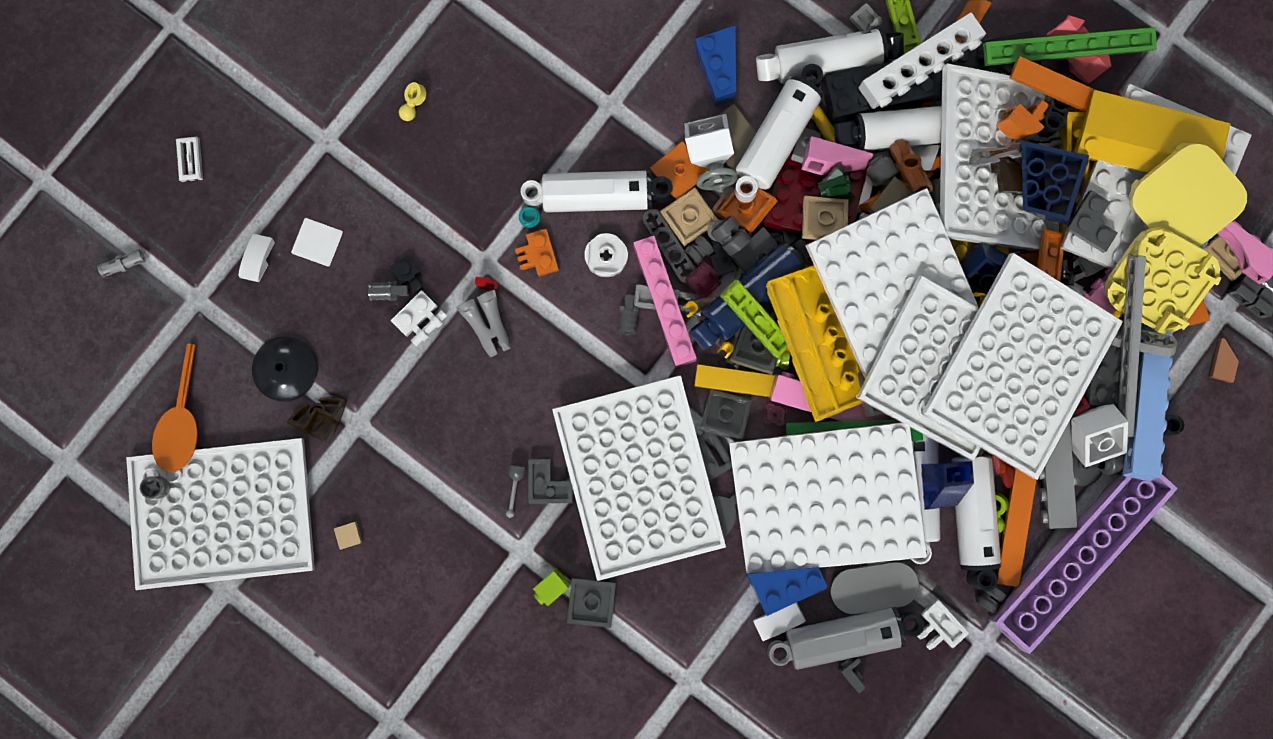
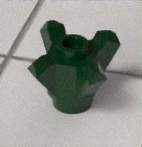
[818,166,855,203]

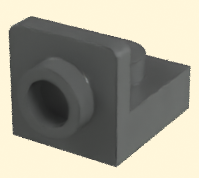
[838,657,866,693]

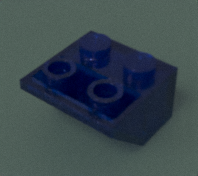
[921,461,974,510]

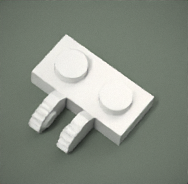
[917,599,969,650]

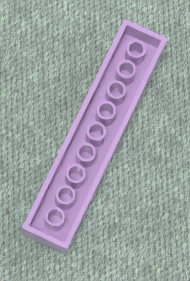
[988,472,1178,654]

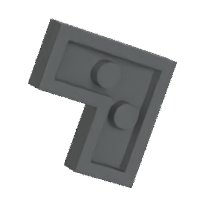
[1065,190,1118,253]
[528,459,573,504]

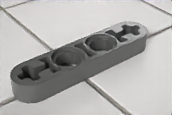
[643,209,696,284]

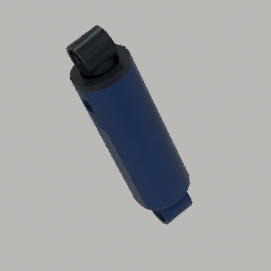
[689,236,811,350]

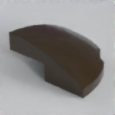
[989,151,1023,195]
[287,397,347,444]

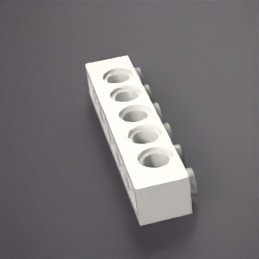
[859,12,986,109]

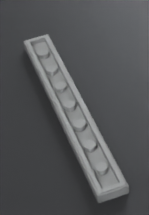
[1118,254,1146,437]

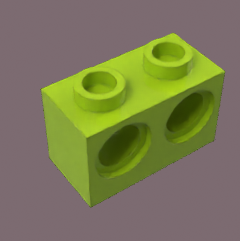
[533,568,571,606]

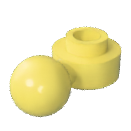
[399,82,426,121]

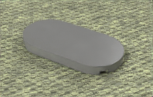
[830,562,919,614]

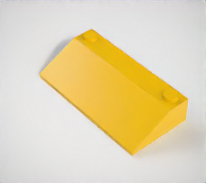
[1074,90,1231,173]

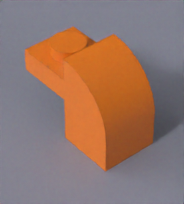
[996,100,1049,140]

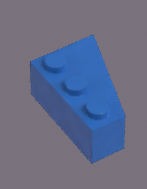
[694,26,736,106]
[746,567,828,616]

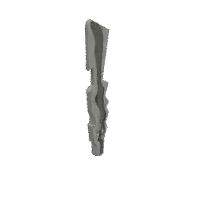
[968,137,1062,167]

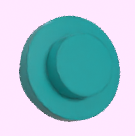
[519,206,540,228]

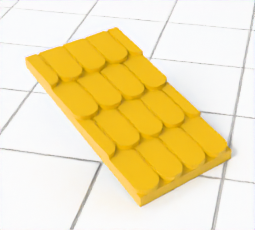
[766,265,863,422]

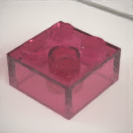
[685,261,722,299]

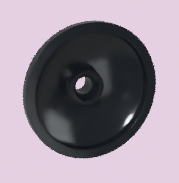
[252,337,318,402]

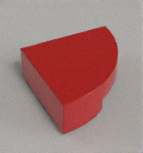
[475,276,500,291]

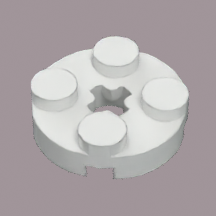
[585,233,628,277]

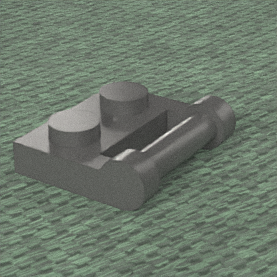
[697,432,732,481]

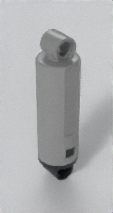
[767,607,924,670]

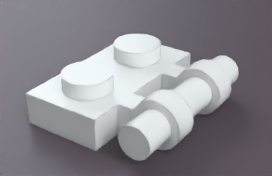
[391,290,447,347]

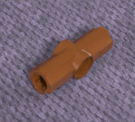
[890,139,933,194]

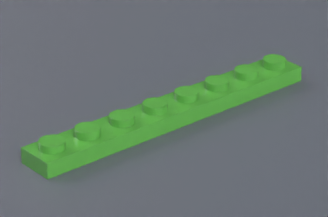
[983,27,1157,66]

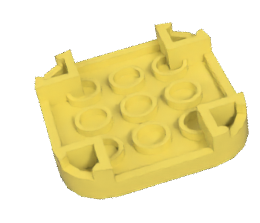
[1128,142,1247,247]
[1104,227,1222,335]

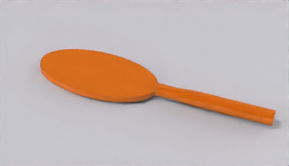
[152,343,198,472]

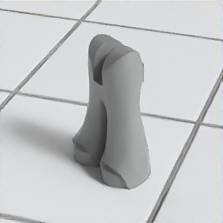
[456,290,511,358]

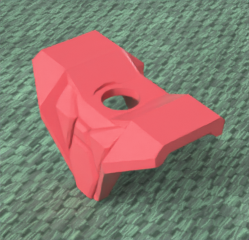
[1047,15,1111,85]

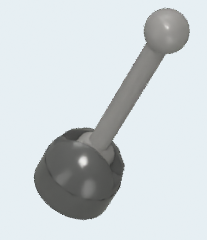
[506,464,526,518]

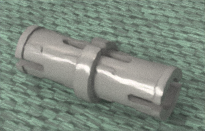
[97,249,146,278]

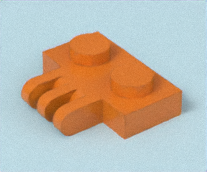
[515,229,559,277]

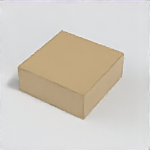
[334,522,363,550]

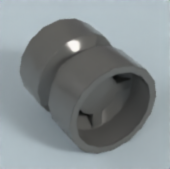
[710,215,752,256]

